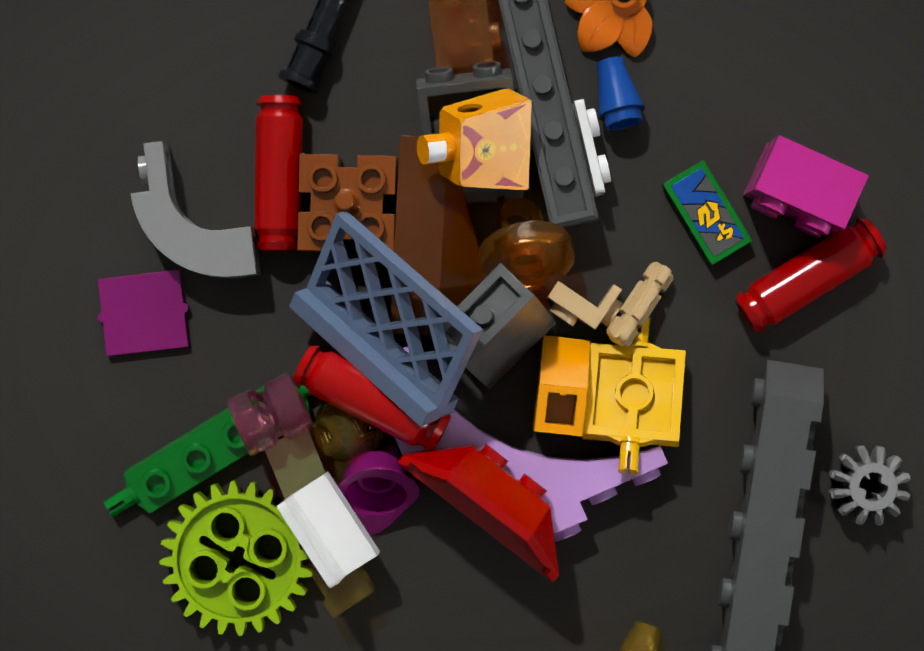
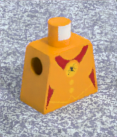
[417,89,532,190]

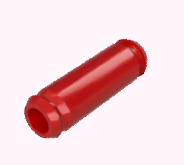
[254,95,303,252]
[735,218,887,332]
[293,345,451,452]

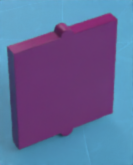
[97,269,190,356]

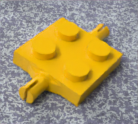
[583,317,686,475]

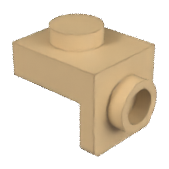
[546,281,623,330]

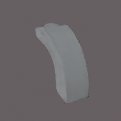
[130,141,261,279]

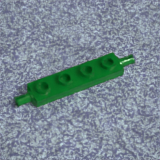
[103,372,311,518]

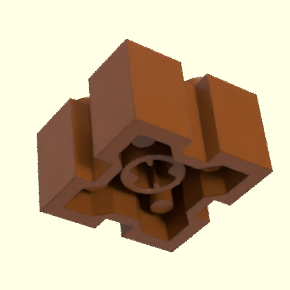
[297,154,398,253]

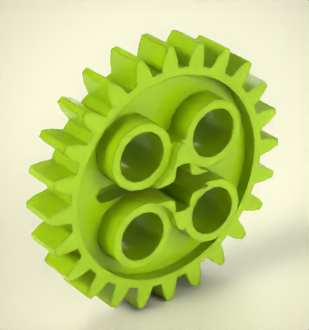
[159,480,314,636]

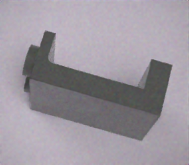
[443,263,557,390]

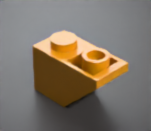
[533,335,591,437]

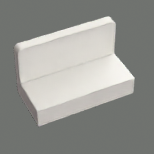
[277,471,380,588]

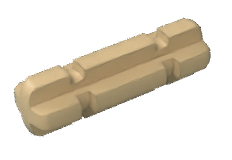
[606,262,673,347]

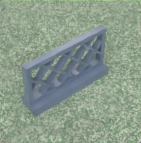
[289,210,483,427]

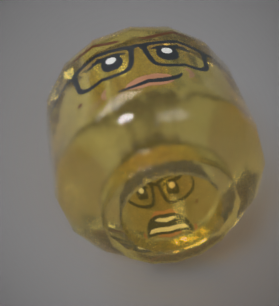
[312,403,384,462]

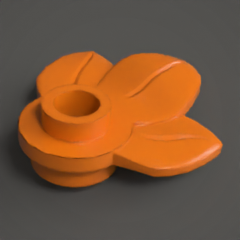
[564,0,653,57]

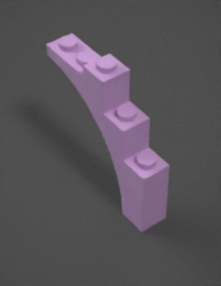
[395,346,668,542]

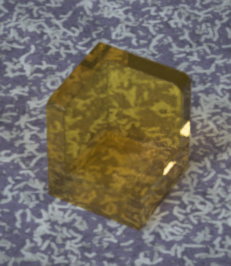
[307,561,376,618]

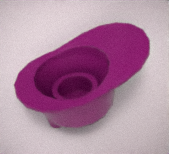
[338,445,419,536]

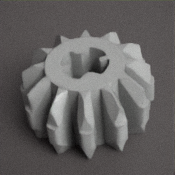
[828,445,911,526]

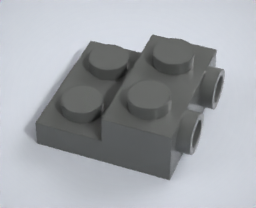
[416,61,514,135]

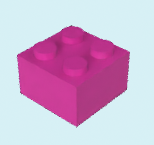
[743,135,869,238]

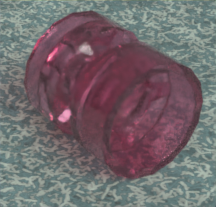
[227,372,314,456]

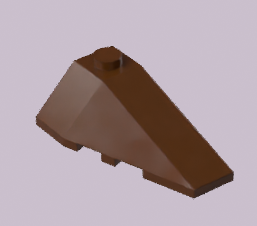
[390,135,488,335]

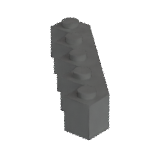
[709,360,824,651]

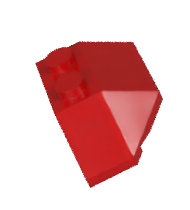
[398,444,559,583]

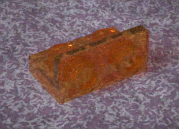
[428,0,502,69]

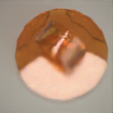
[478,199,574,291]

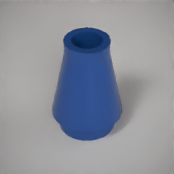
[596,57,645,131]

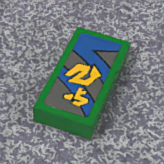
[662,160,752,266]

